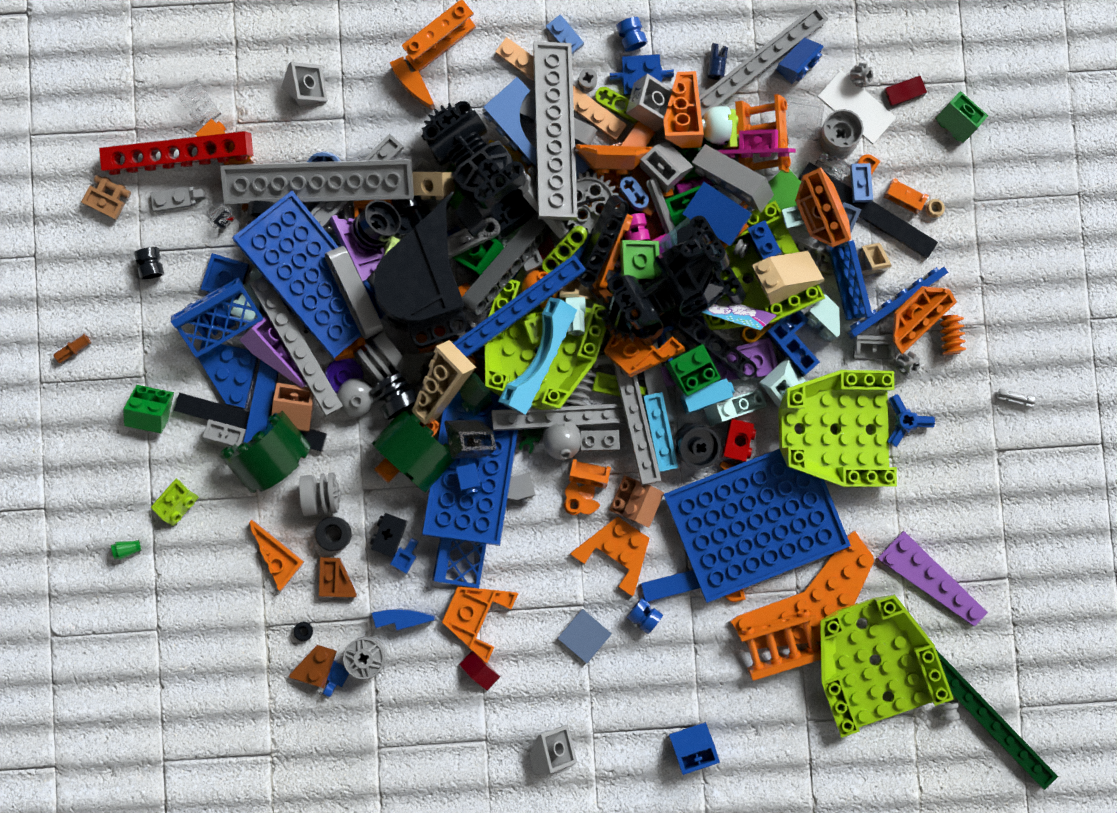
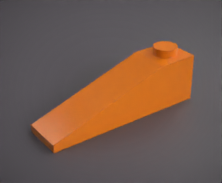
[663,71,704,148]

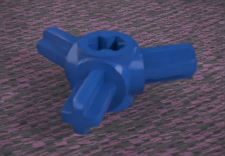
[887,394,935,447]

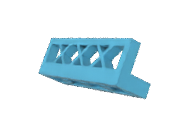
[642,392,678,472]

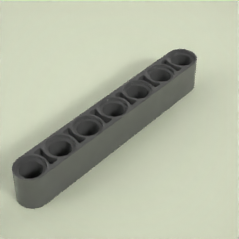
[462,212,553,315]

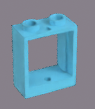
[680,378,735,415]

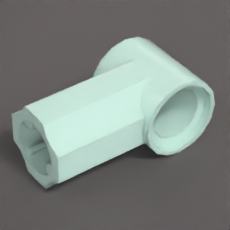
[566,297,586,336]

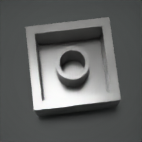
[626,74,672,131]

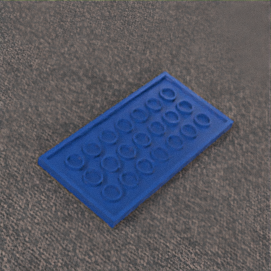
[232,191,382,359]
[422,386,518,546]

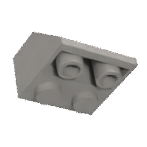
[639,141,694,193]

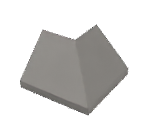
[281,62,328,107]

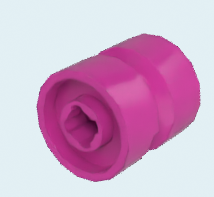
[624,213,650,241]

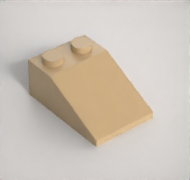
[752,251,825,306]

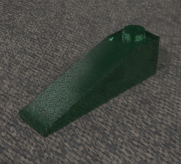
[444,340,492,417]

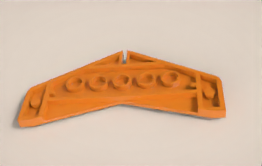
[730,531,874,649]

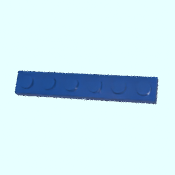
[847,267,949,339]

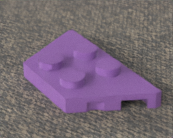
[329,215,385,283]

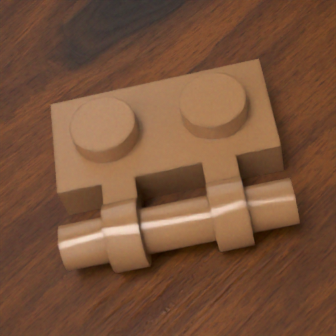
[81,175,131,220]

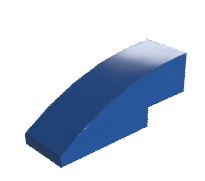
[372,609,436,630]

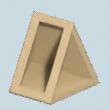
[858,243,891,276]
[559,279,597,301]

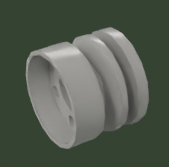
[819,109,864,158]
[357,331,408,381]
[299,472,340,516]
[343,636,388,679]

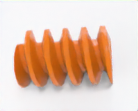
[939,315,966,355]

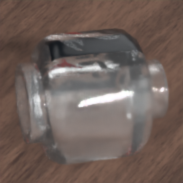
[206,201,235,230]

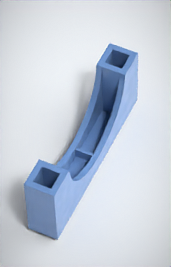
[482,77,590,179]

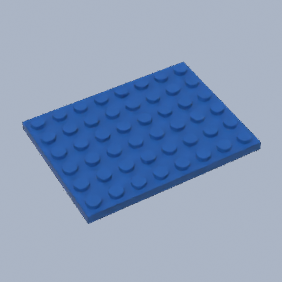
[663,449,851,603]

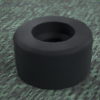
[315,517,352,551]

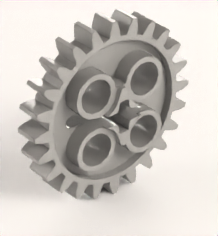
[562,172,620,235]

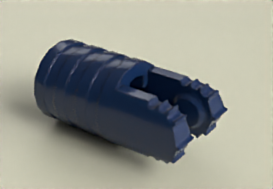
[708,43,728,80]

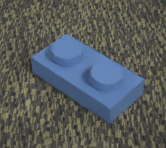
[546,14,584,54]
[850,163,873,203]

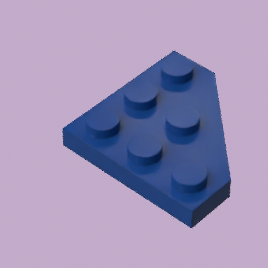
[198,340,258,408]

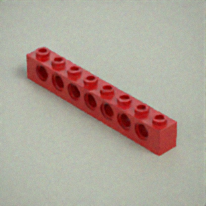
[99,131,254,175]

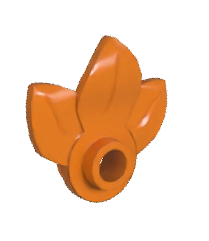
[564,482,600,515]

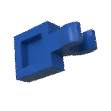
[390,538,419,574]
[323,661,349,697]

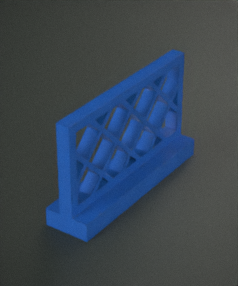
[827,240,873,320]
[170,277,264,358]
[432,538,487,588]

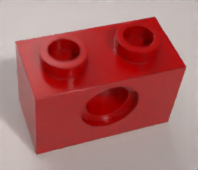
[722,419,756,462]

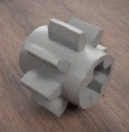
[850,63,873,87]
[896,351,920,376]

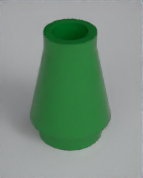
[111,540,142,560]

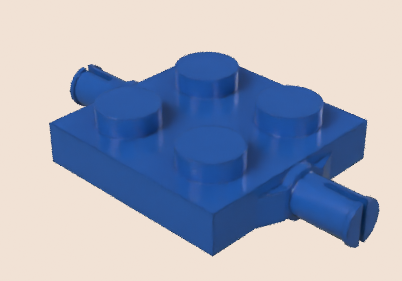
[610,54,674,95]

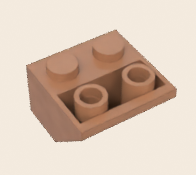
[272,383,315,432]
[609,475,664,528]

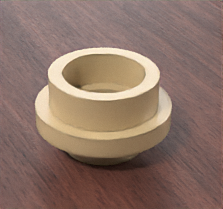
[925,199,945,218]

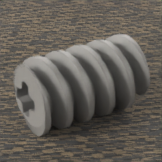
[565,370,596,406]

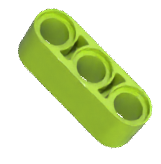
[542,225,588,273]

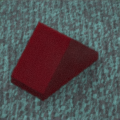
[459,651,501,691]

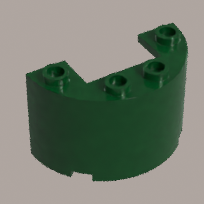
[371,408,456,493]
[220,411,311,493]

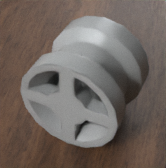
[578,68,598,91]
[939,702,960,721]

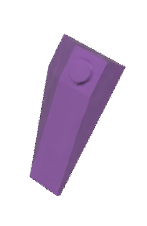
[239,316,306,388]

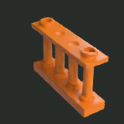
[401,0,476,72]
[735,94,791,173]
[737,609,821,681]

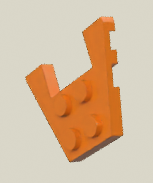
[603,305,685,378]
[571,516,650,596]
[442,586,518,663]

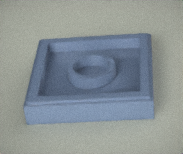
[558,608,612,663]

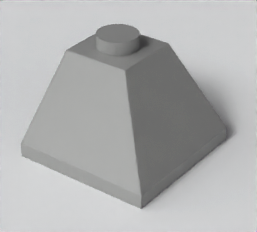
[530,724,577,775]

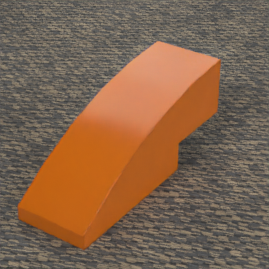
[389,56,435,110]

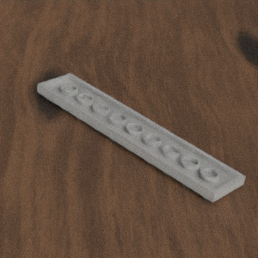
[533,41,578,220]
[220,159,414,204]

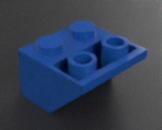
[776,37,824,84]
[669,722,720,775]

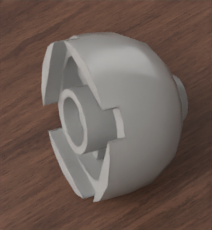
[337,378,376,417]
[543,423,581,460]

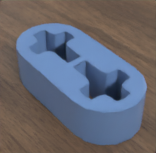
[620,177,649,211]

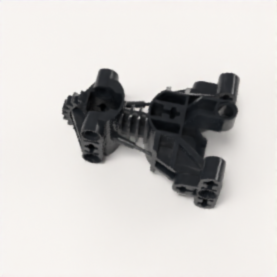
[421,101,536,239]
[601,216,746,346]

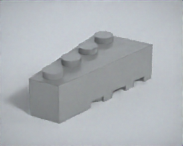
[692,144,774,213]

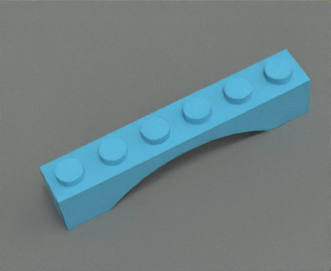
[498,297,577,415]

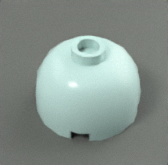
[702,106,732,145]

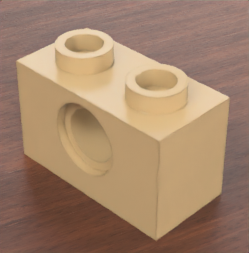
[413,172,455,200]

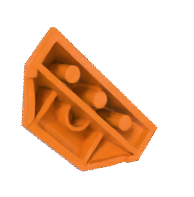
[575,144,653,175]
[795,168,851,247]
[893,286,957,354]

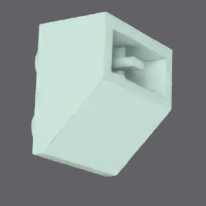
[804,294,840,342]
[759,357,806,408]

